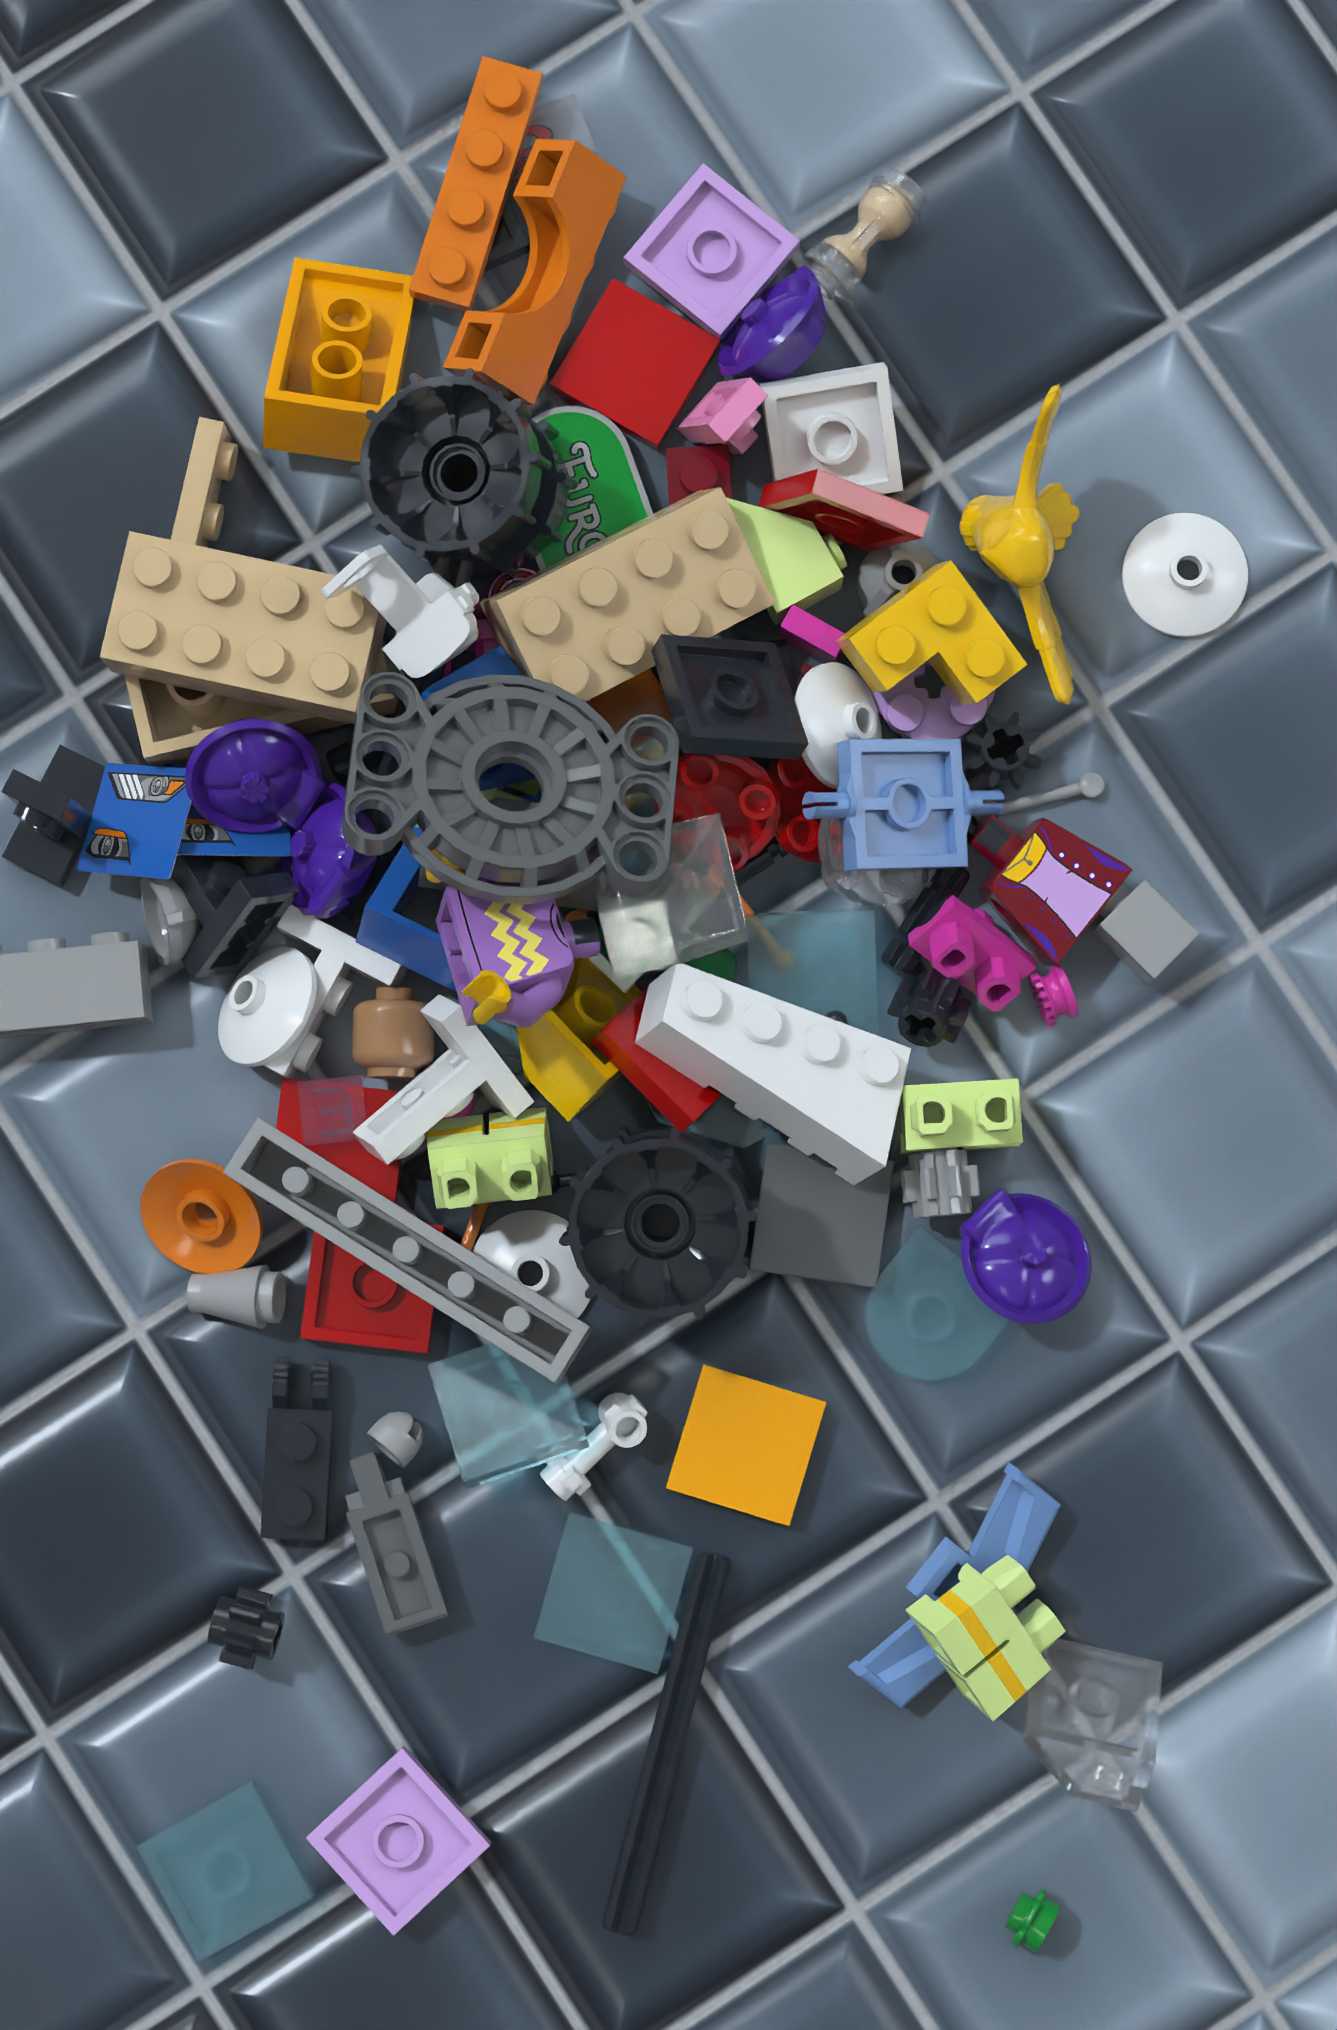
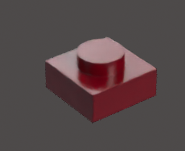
[666,445,732,506]

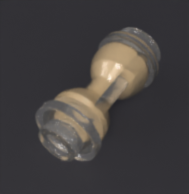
[803,168,928,300]

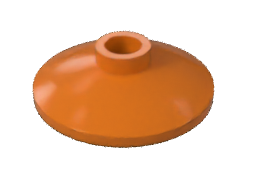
[140,1159,263,1275]

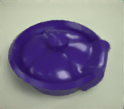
[718,266,826,383]
[185,718,327,833]
[281,783,377,918]
[960,1188,1092,1324]

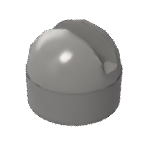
[366,1411,423,1468]

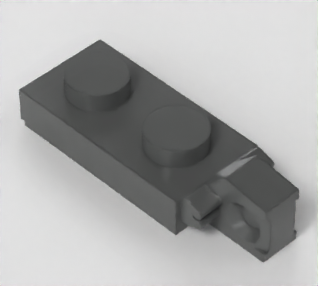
[345,1450,450,1637]

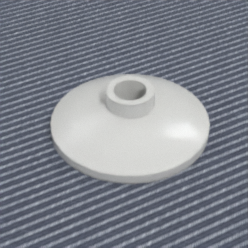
[1122,513,1248,638]
[794,662,882,789]
[218,947,317,1067]
[472,1210,590,1318]

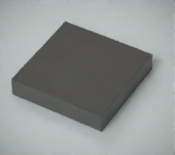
[749,1143,894,1288]

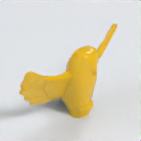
[959,384,1080,705]

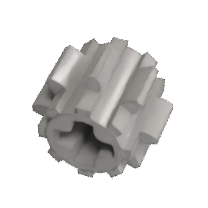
[900,1150,980,1218]

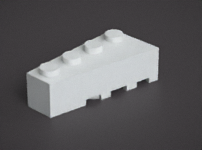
[635,962,911,1185]

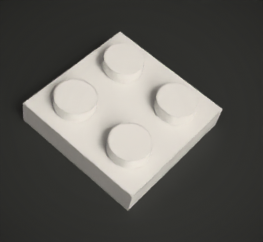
[759,362,903,494]

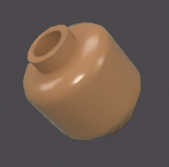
[352,987,435,1080]

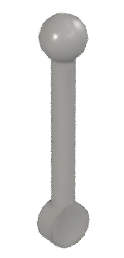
[976,772,1104,823]

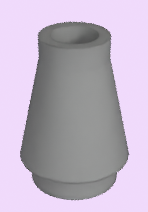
[187,1265,286,1329]

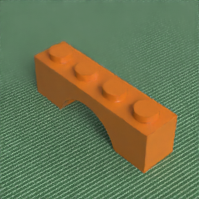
[442,139,627,405]

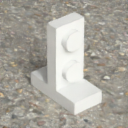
[264,905,407,1078]
[352,994,534,1165]

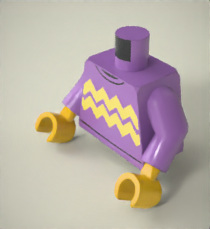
[425,849,600,1028]

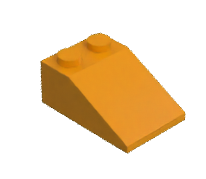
[263,257,415,463]

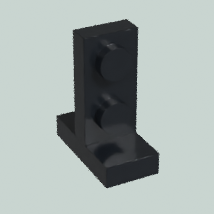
[1,745,105,888]
[171,855,300,979]

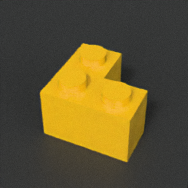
[835,560,1027,705]

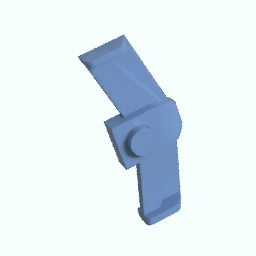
[848,1462,1061,1709]

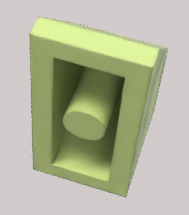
[726,498,847,626]

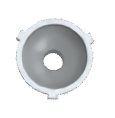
[856,541,940,618]
[140,877,204,966]

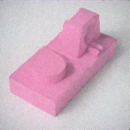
[676,377,768,455]

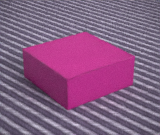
[778,605,845,664]

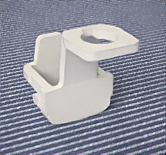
[320,545,479,678]

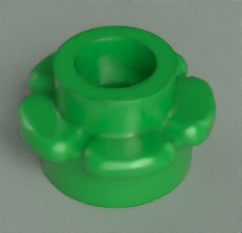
[1005,1889,1061,1953]

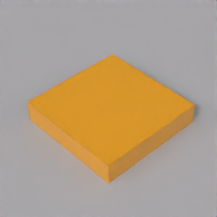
[666,1364,826,1526]

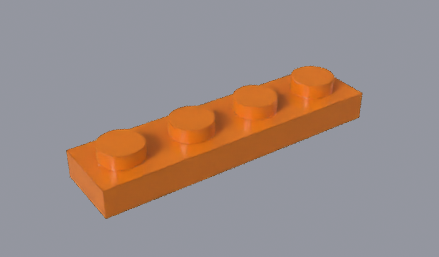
[409,56,544,313]

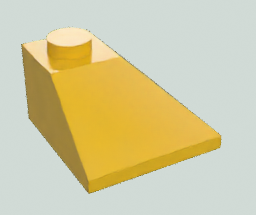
[516,957,641,1122]

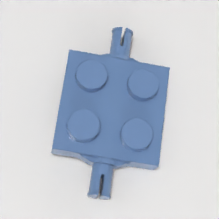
[802,739,1005,871]

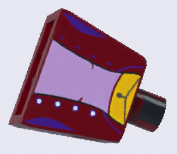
[969,815,1133,966]

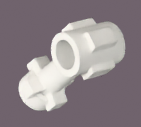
[540,1393,648,1501]

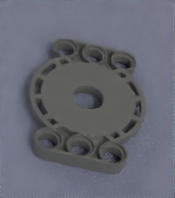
[341,672,679,904]

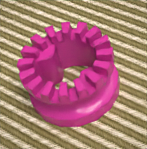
[1028,963,1079,1027]

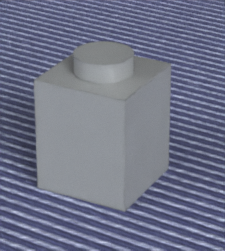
[1093,880,1199,985]

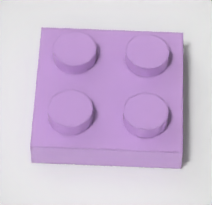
[623,163,800,340]
[306,1746,491,1936]

